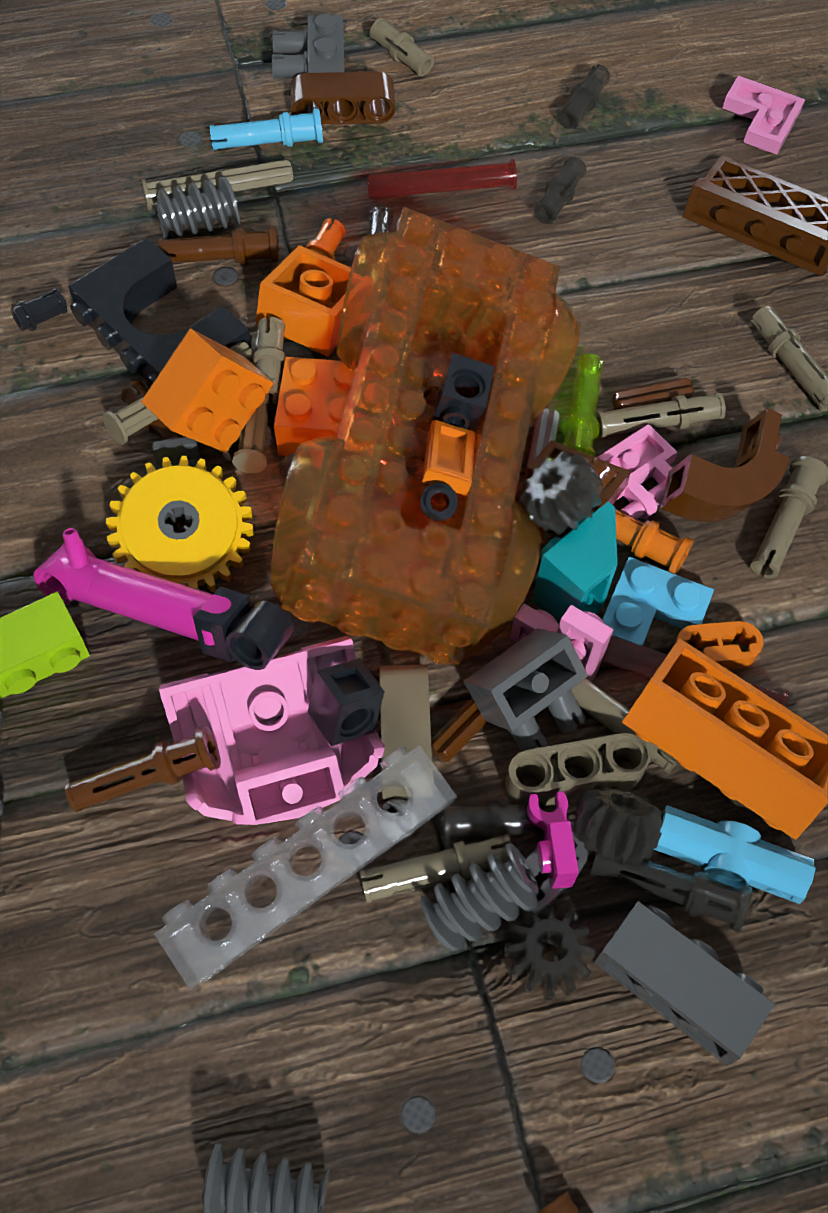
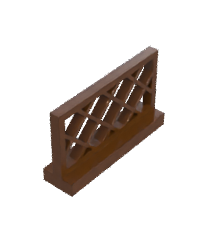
[682,155,828,276]

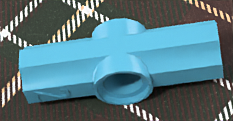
[652,805,816,904]

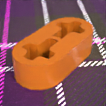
[672,621,764,670]

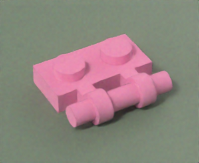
[598,424,677,519]

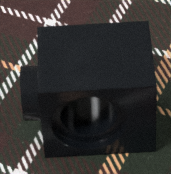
[431,353,495,431]
[307,658,385,746]

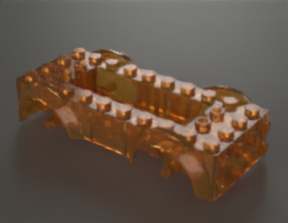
[270,207,580,665]

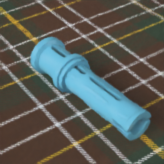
[210,108,323,151]

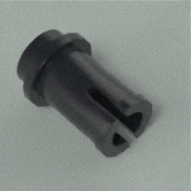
[11,288,68,332]
[420,483,458,521]

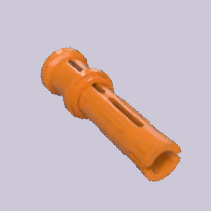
[615,509,694,575]

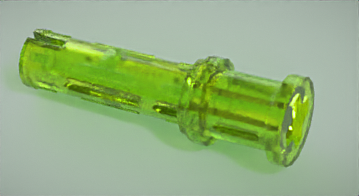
[561,353,603,457]

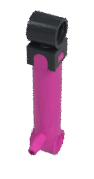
[33,528,294,670]

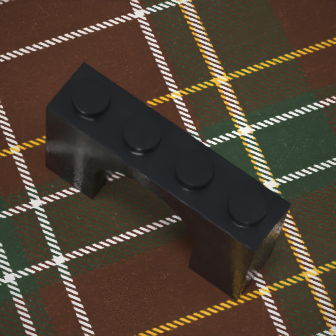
[68,238,251,389]

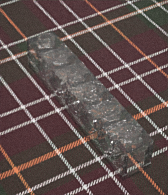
[154,745,457,989]

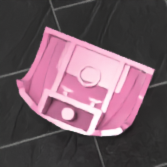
[159,636,385,825]

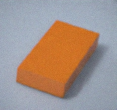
[422,420,475,496]

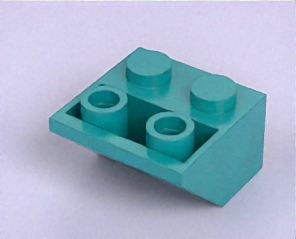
[532,501,617,624]

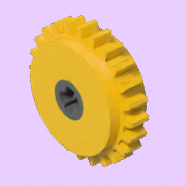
[106,456,254,592]

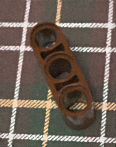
[290,72,396,124]

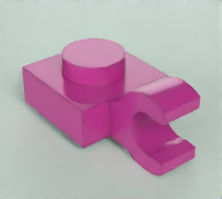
[527,791,579,889]

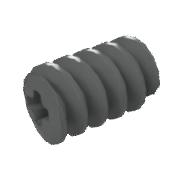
[155,177,240,239]
[421,842,539,952]
[201,1142,330,1213]

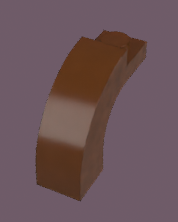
[660,408,790,522]

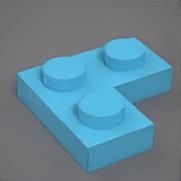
[602,557,714,654]

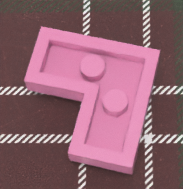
[722,76,805,155]
[510,604,614,682]

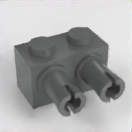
[272,14,345,79]
[464,628,588,753]

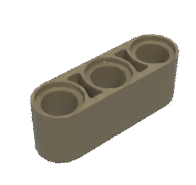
[379,664,433,800]
[504,733,650,809]

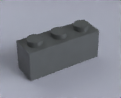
[594,901,775,1066]

